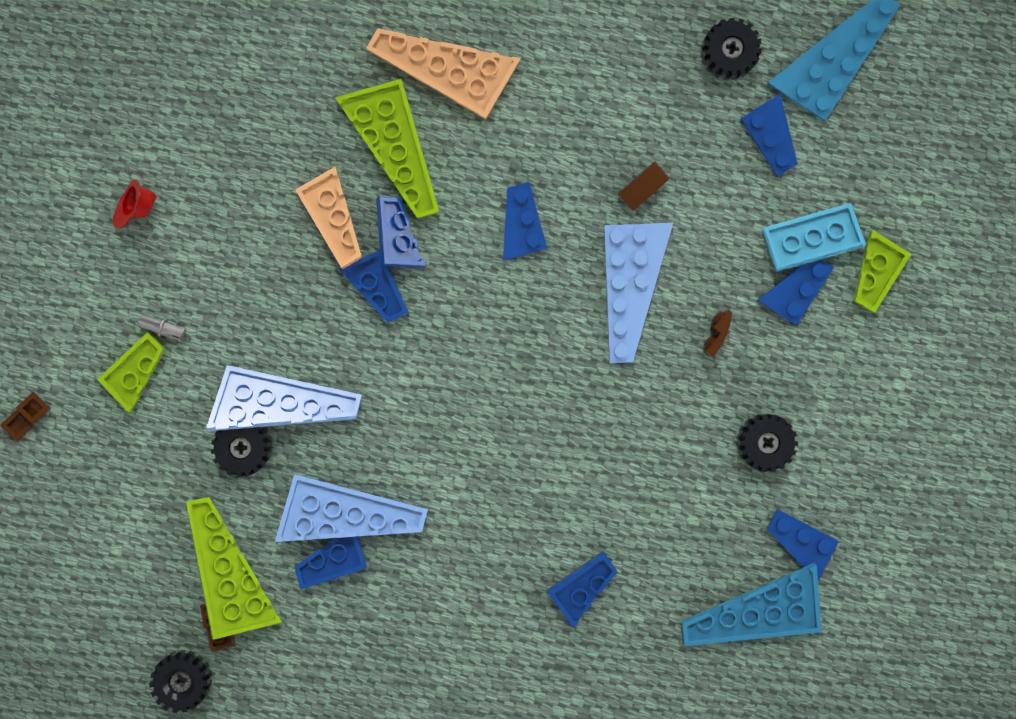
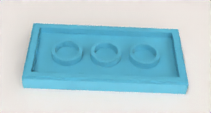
[762,203,866,272]

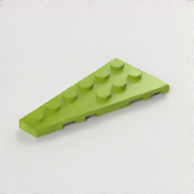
[335,79,440,219]
[185,497,282,640]

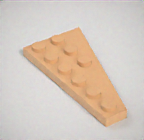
[366,28,521,120]

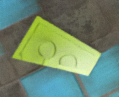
[853,230,911,313]
[97,332,166,413]

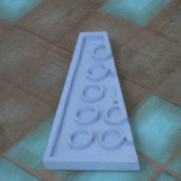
[604,223,673,363]
[206,365,362,431]
[275,474,428,542]

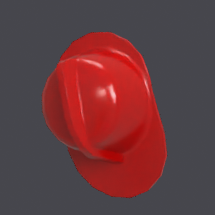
[113,179,157,229]

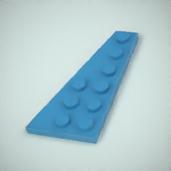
[767,0,901,121]
[681,563,822,646]

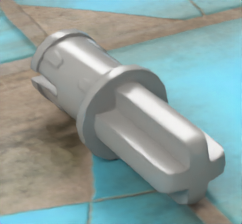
[138,315,186,342]

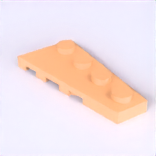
[296,167,362,269]

